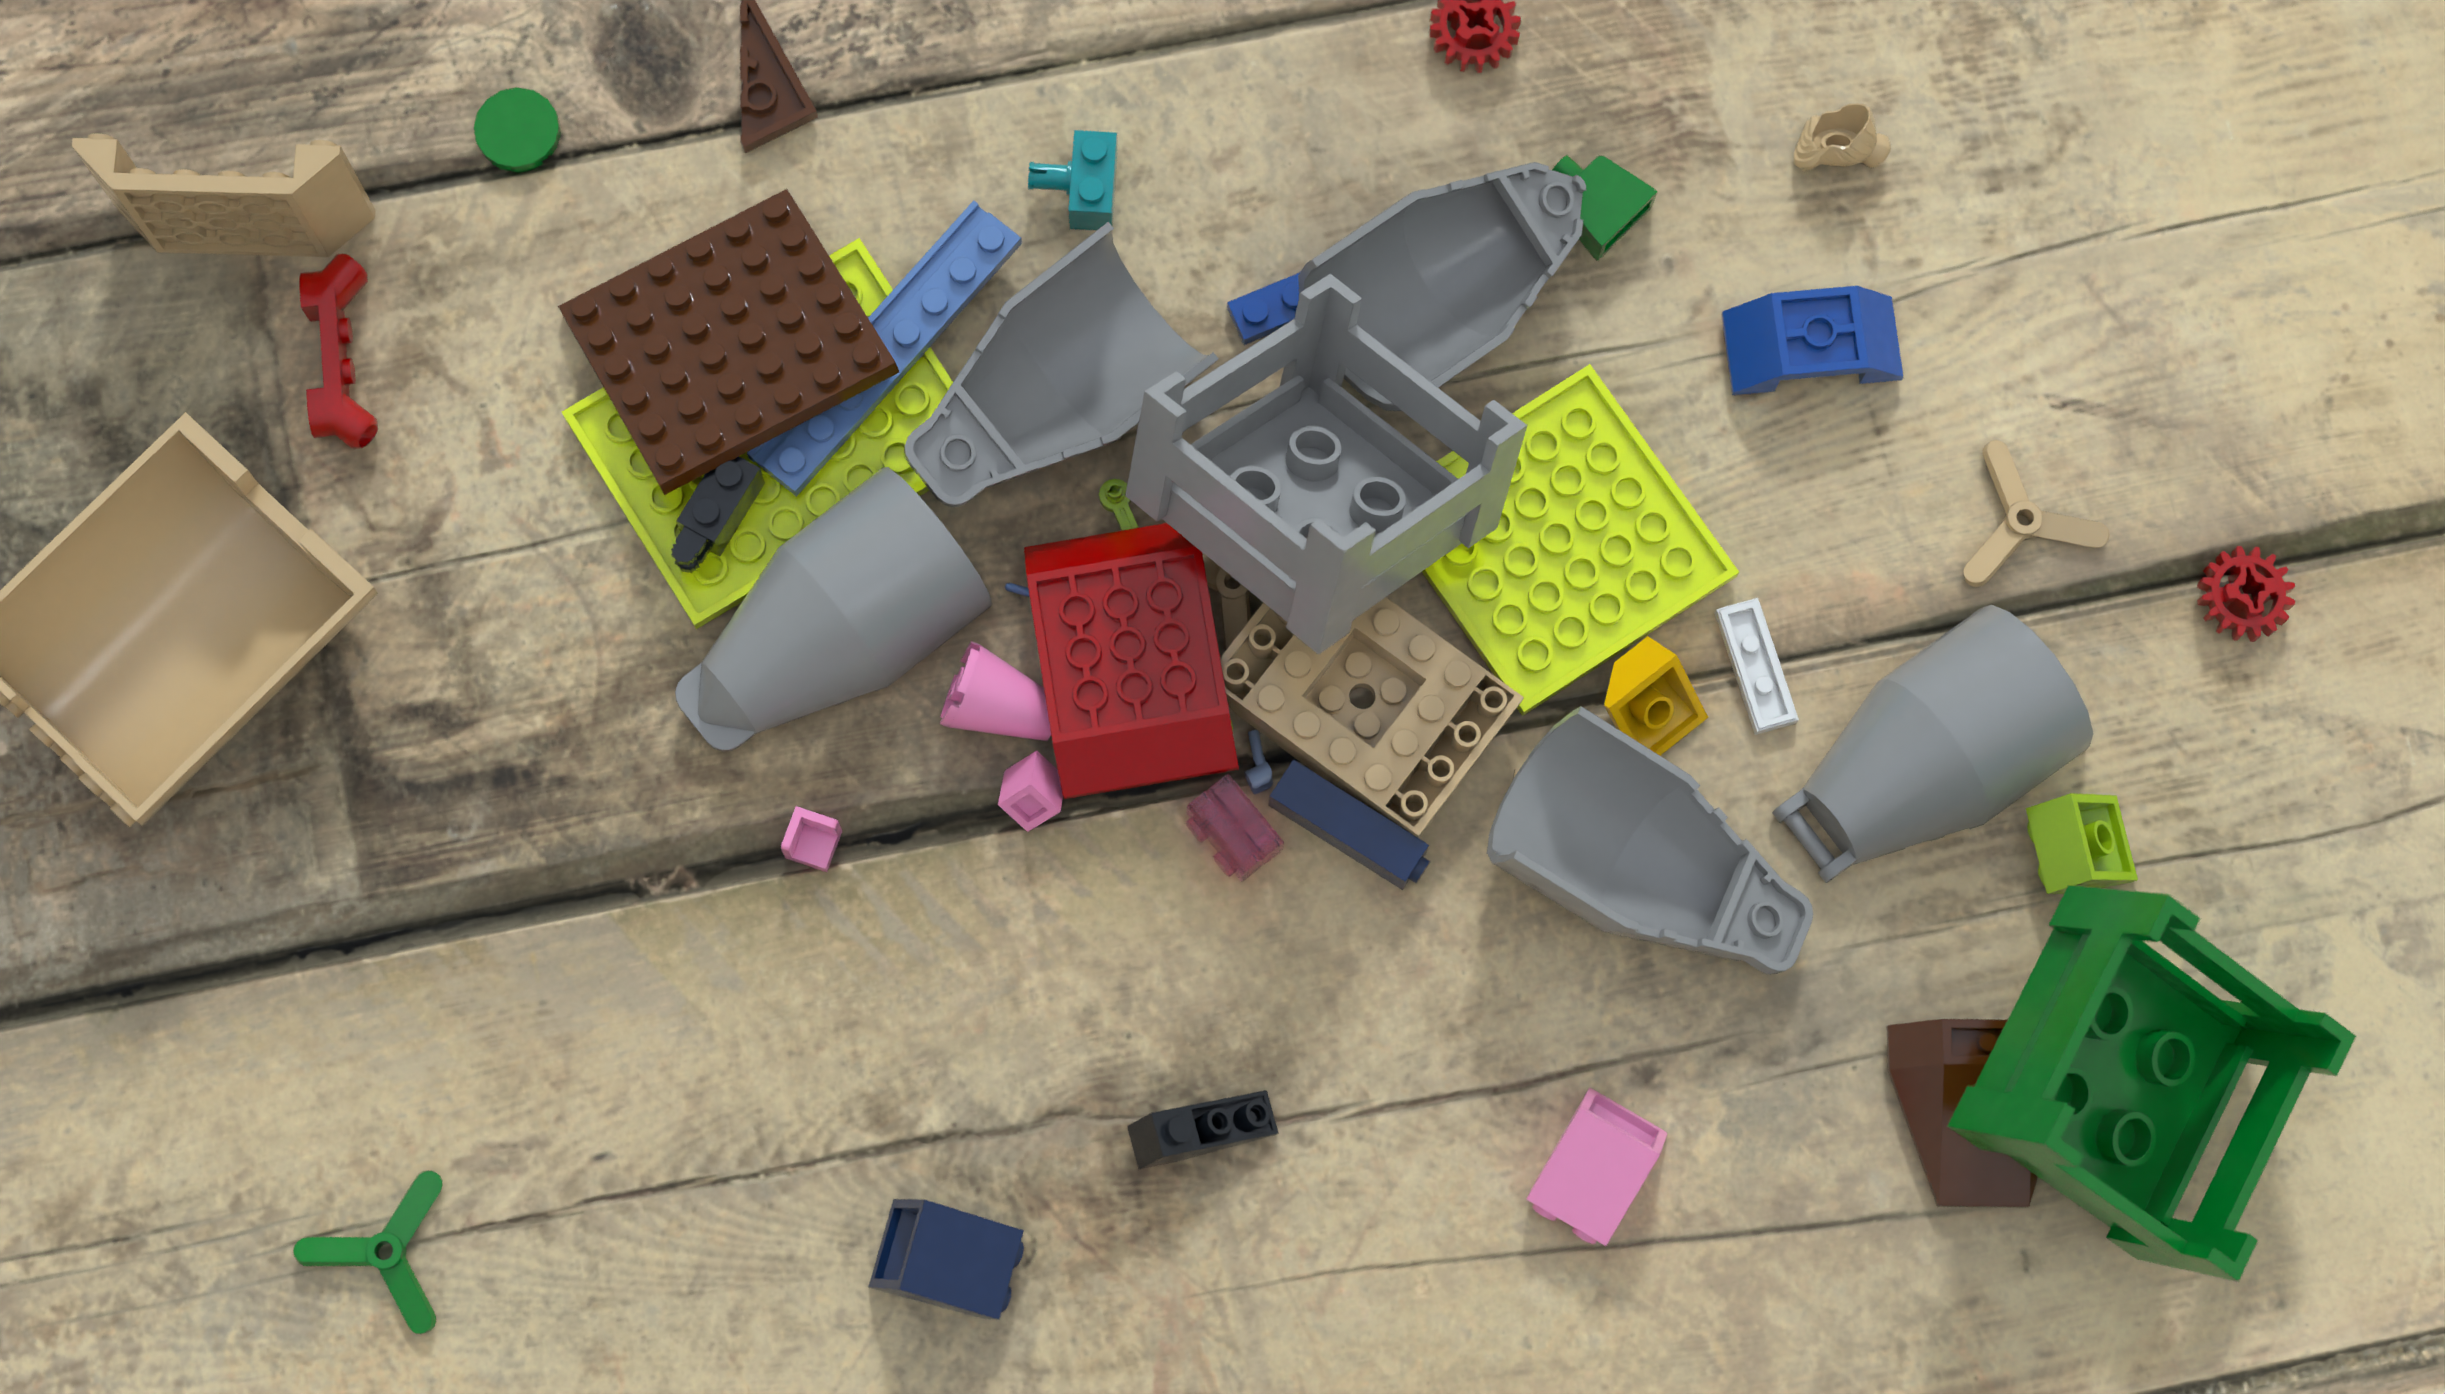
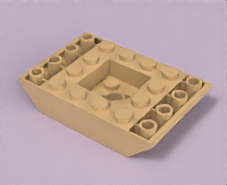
[1220,597,1524,837]

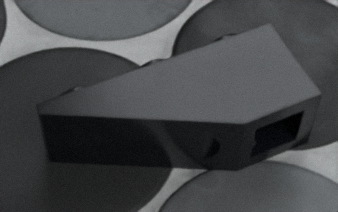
[1127,1090,1279,1169]

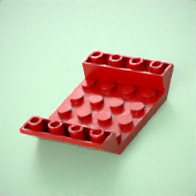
[1024,523,1239,799]

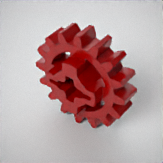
[1429,0,1521,73]
[2197,546,2296,642]

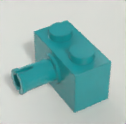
[1028,130,1117,231]

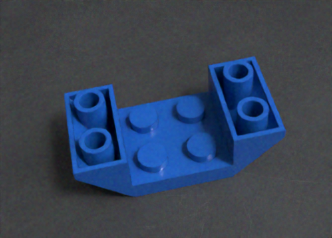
[1721,286,1904,395]

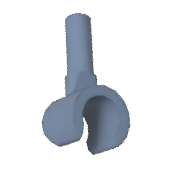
[1244,730,1273,794]

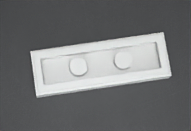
[1715,598,1799,735]

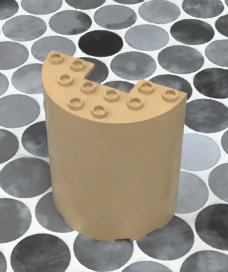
[0,412,378,827]

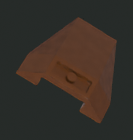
[1886,1019,2038,1208]

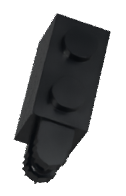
[671,457,765,574]

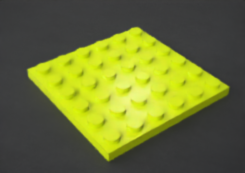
[1422,364,1739,716]

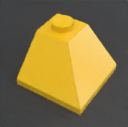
[1604,636,1708,756]

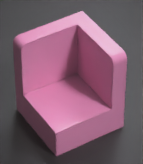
[998,751,1063,832]
[781,806,842,872]

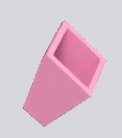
[1526,1087,1668,1246]

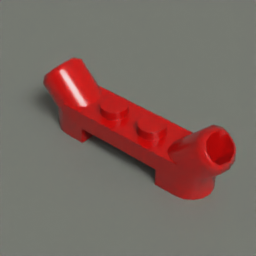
[299,254,378,449]

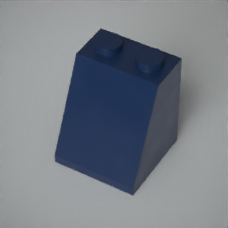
[868,1199,1024,1320]

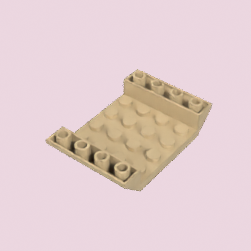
[72,133,376,257]

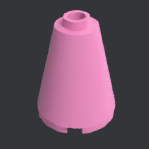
[940,641,1051,741]

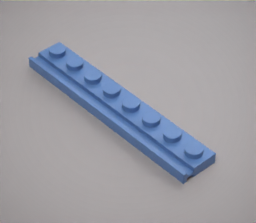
[747,200,1022,497]

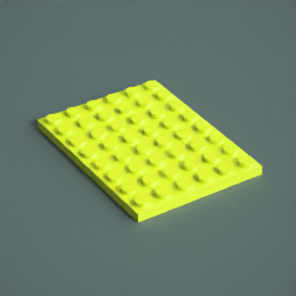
[562,238,953,629]

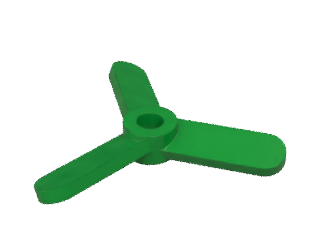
[293,1170,443,1334]

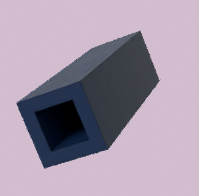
[1268,760,1430,890]

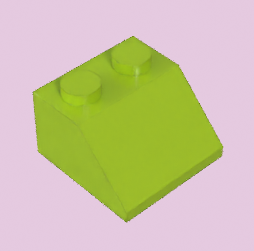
[2026,793,2138,894]

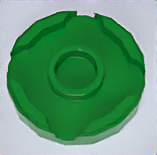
[474,87,561,172]

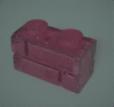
[1185,774,1284,882]

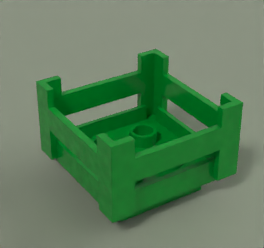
[1947,885,2356,1282]

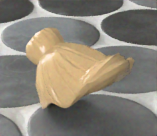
[1793,103,1891,172]

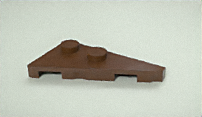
[740,0,818,153]

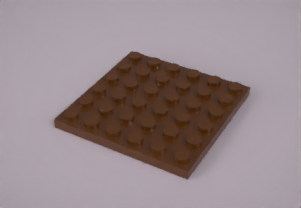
[558,189,899,495]

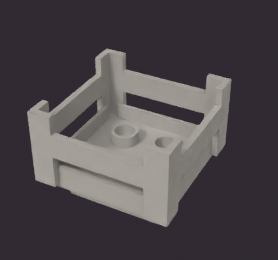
[1125,274,1527,655]

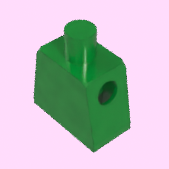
[1552,155,1658,261]

